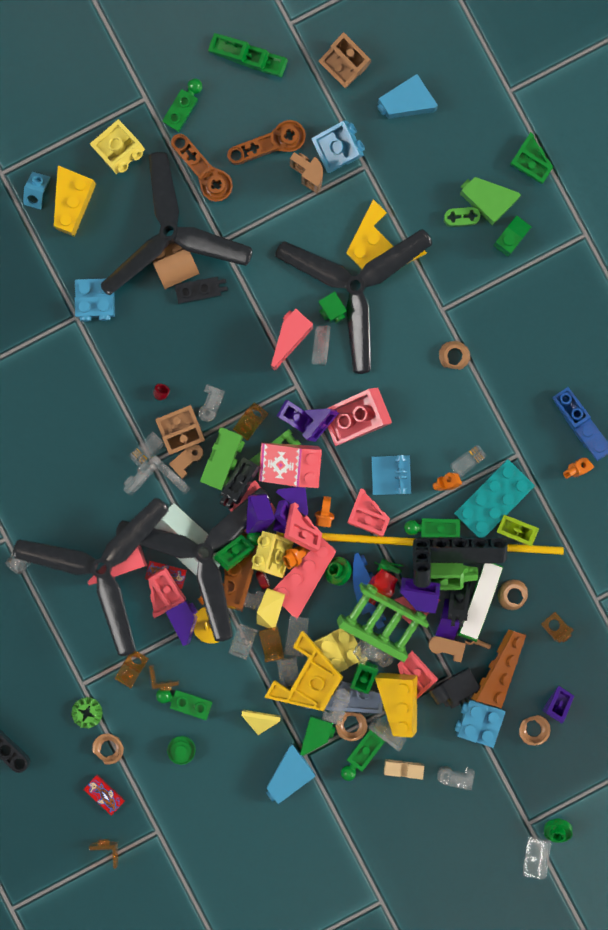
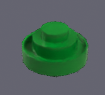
[325,557,352,586]
[167,735,196,765]
[544,818,573,843]

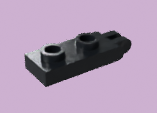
[175,277,228,304]
[220,457,261,509]
[448,581,471,627]

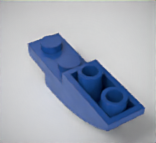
[552,387,608,462]
[352,552,386,629]

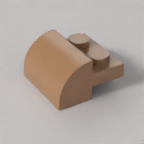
[319,32,371,88]
[290,152,323,194]
[152,243,200,289]
[155,405,205,455]

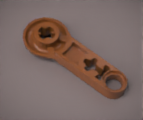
[227,120,306,165]
[171,134,233,202]

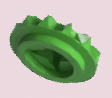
[71,697,103,729]

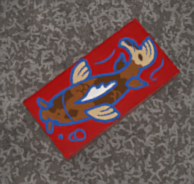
[145,561,187,589]
[83,775,125,816]

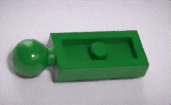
[162,78,203,132]
[404,518,460,537]
[214,532,261,571]
[156,688,212,720]
[341,729,385,781]

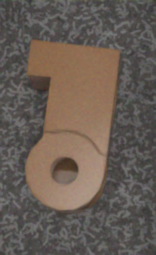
[169,444,204,479]
[428,636,466,662]

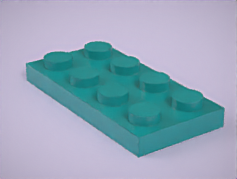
[454,459,535,537]

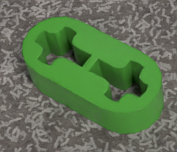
[444,207,480,227]

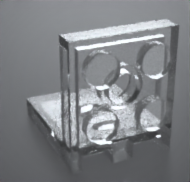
[123,456,191,495]

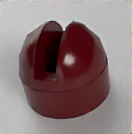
[153,384,170,400]

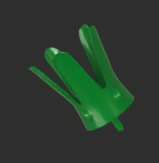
[374,558,404,574]

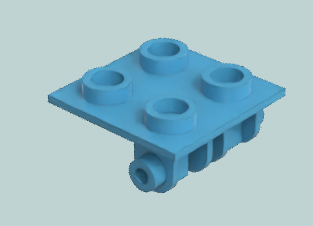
[372,455,411,495]

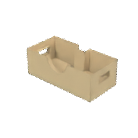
[383,759,424,780]

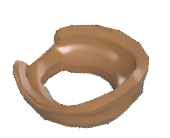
[439,341,470,370]
[497,579,528,610]
[335,712,368,741]
[519,715,551,745]
[93,733,124,765]

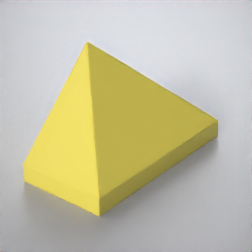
[257,588,285,630]
[242,710,281,735]

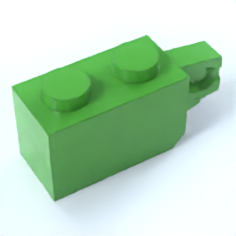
[431,563,478,590]

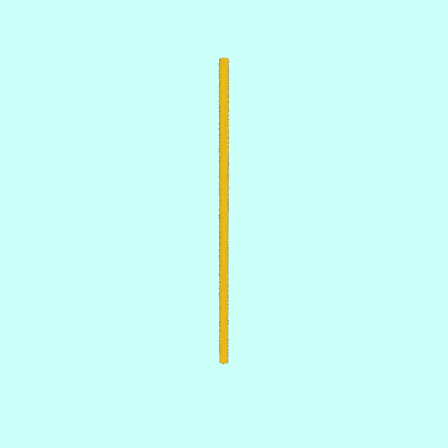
[276,532,564,555]

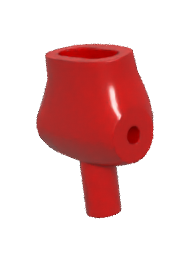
[368,569,398,605]

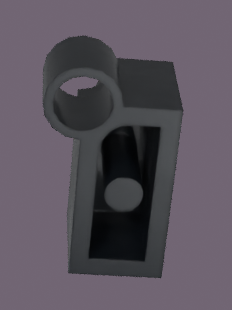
[429,667,480,709]

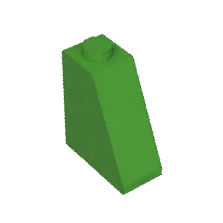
[460,177,521,226]

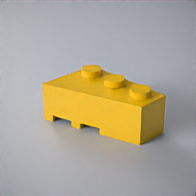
[54,166,96,236]
[375,673,418,738]

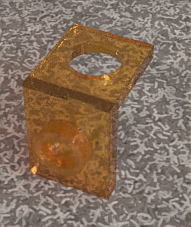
[233,403,269,441]
[541,612,574,643]
[259,627,284,662]
[115,651,149,688]
[149,664,179,691]
[89,839,118,869]

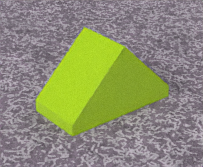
[497,515,539,546]

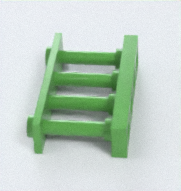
[337,582,429,662]

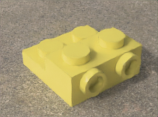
[90,119,145,174]
[252,531,294,578]
[314,628,365,673]

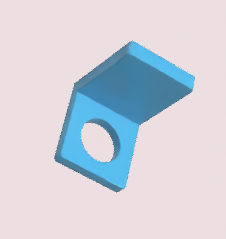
[23,172,50,209]

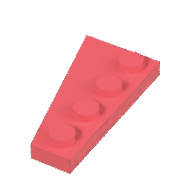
[273,538,336,620]

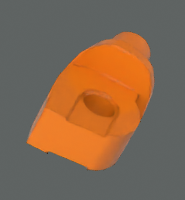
[563,458,594,479]
[432,472,462,491]
[315,496,334,527]
[282,546,310,569]

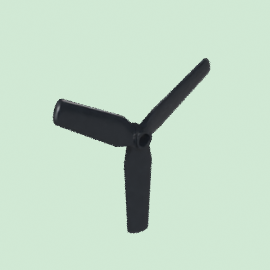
[101,152,252,295]
[275,229,432,374]
[116,488,272,642]
[13,498,169,656]

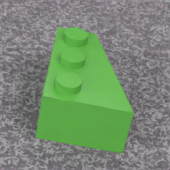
[200,427,245,490]

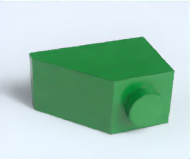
[493,216,531,257]
[350,659,378,694]
[300,715,335,756]

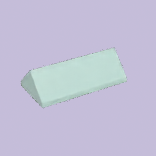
[154,503,221,576]

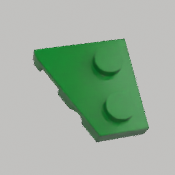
[510,132,553,184]

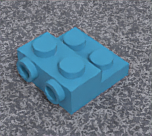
[311,120,365,173]
[75,278,115,322]
[455,699,506,748]

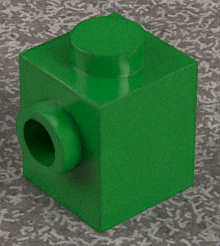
[318,291,347,323]

